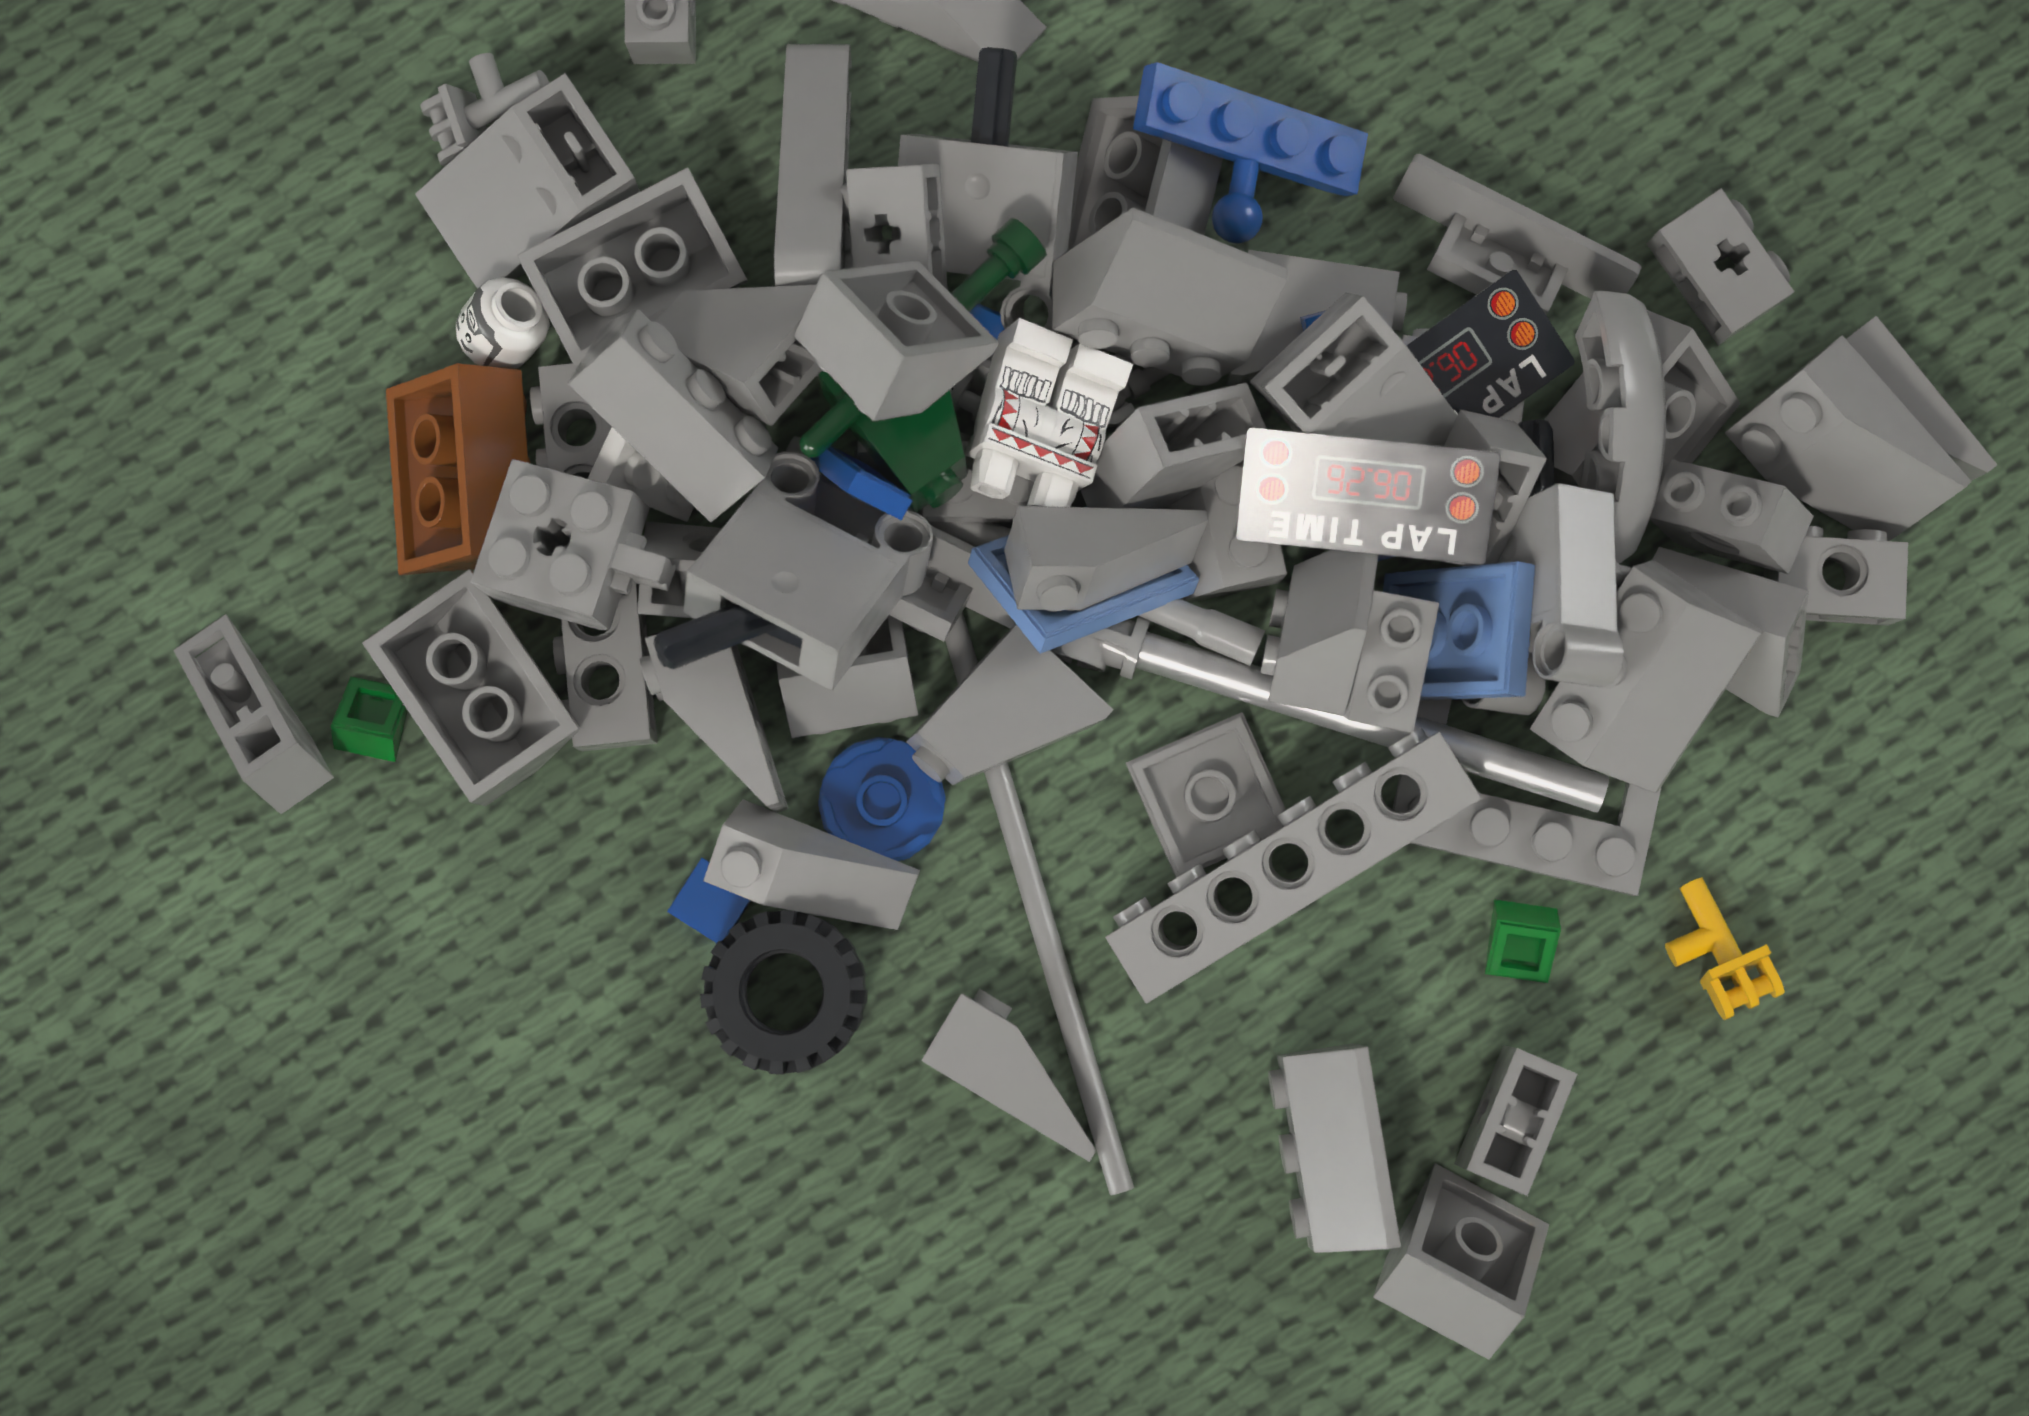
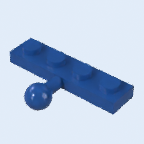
[1133,62,1368,244]

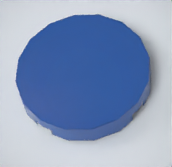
[818,737,946,862]

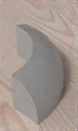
[1575,291,1666,564]

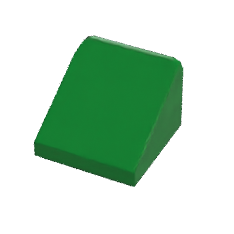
[330,676,408,762]
[1485,899,1561,983]

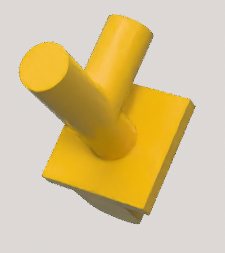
[1665,877,1785,1020]

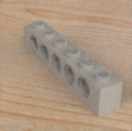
[530,363,658,751]
[1105,727,1482,1004]

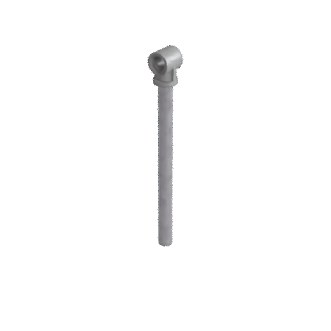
[1051,616,1609,813]

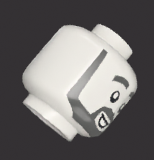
[456,277,550,369]

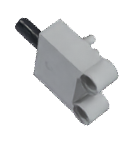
[891,47,1078,333]
[1462,419,1631,715]

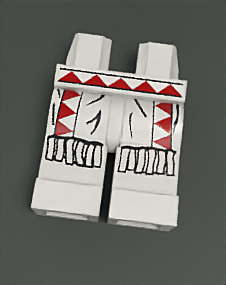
[965,318,1133,507]

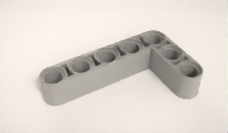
[774,44,852,377]

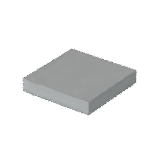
[1125,712,1286,878]

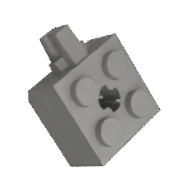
[470,459,676,630]

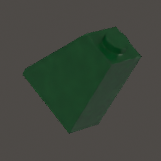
[818,370,967,513]

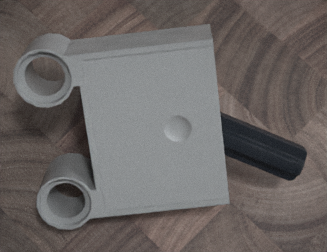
[654,452,933,691]

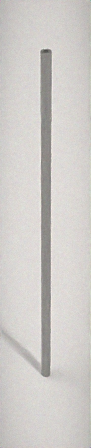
[845,222,1134,1195]

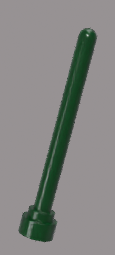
[800,218,1047,458]

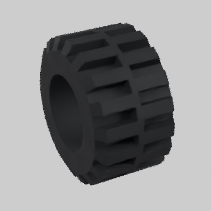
[700,910,868,1075]

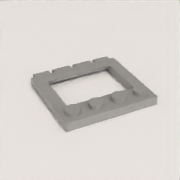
[1392,680,1662,896]

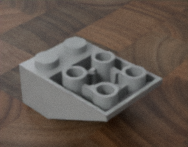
[415,73,640,289]
[1250,293,1457,447]

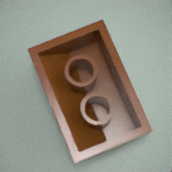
[386,363,531,575]

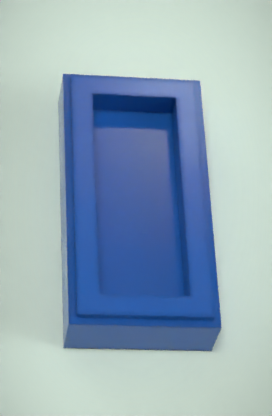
[810,446,912,521]

